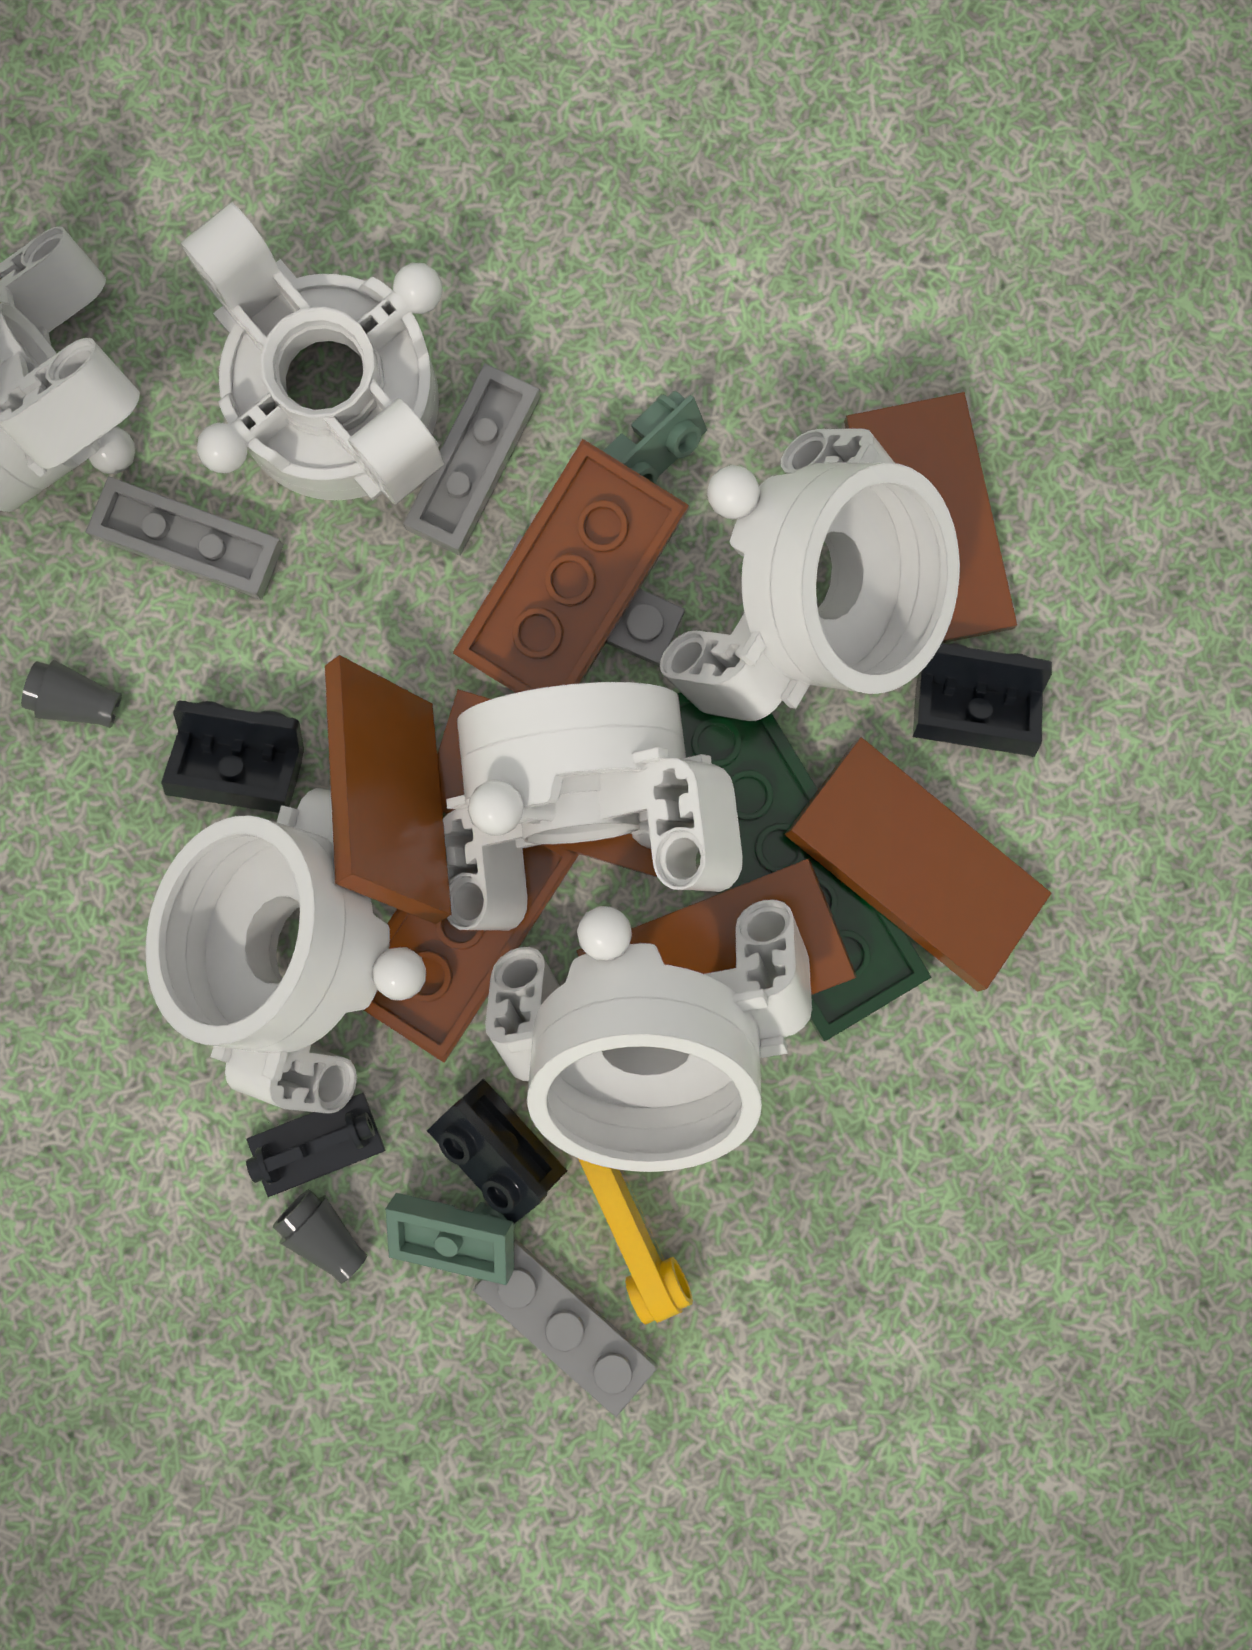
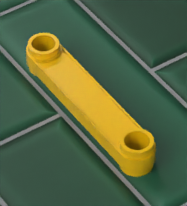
[578,1158,693,1325]

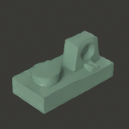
[385,1193,515,1285]

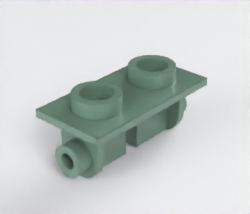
[603,391,707,484]

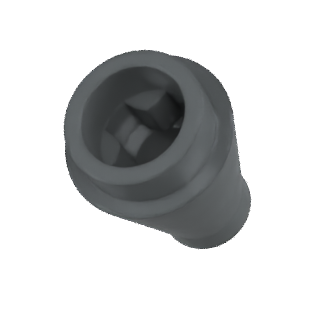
[21,660,122,728]
[273,1189,367,1284]

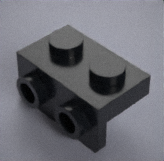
[912,643,1052,757]
[161,701,304,813]
[427,1078,567,1225]

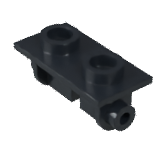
[246,1092,386,1197]

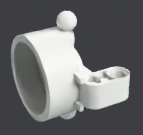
[180,202,444,505]
[0,227,140,512]
[660,429,960,721]
[443,682,743,931]
[145,788,426,1113]
[485,900,812,1172]

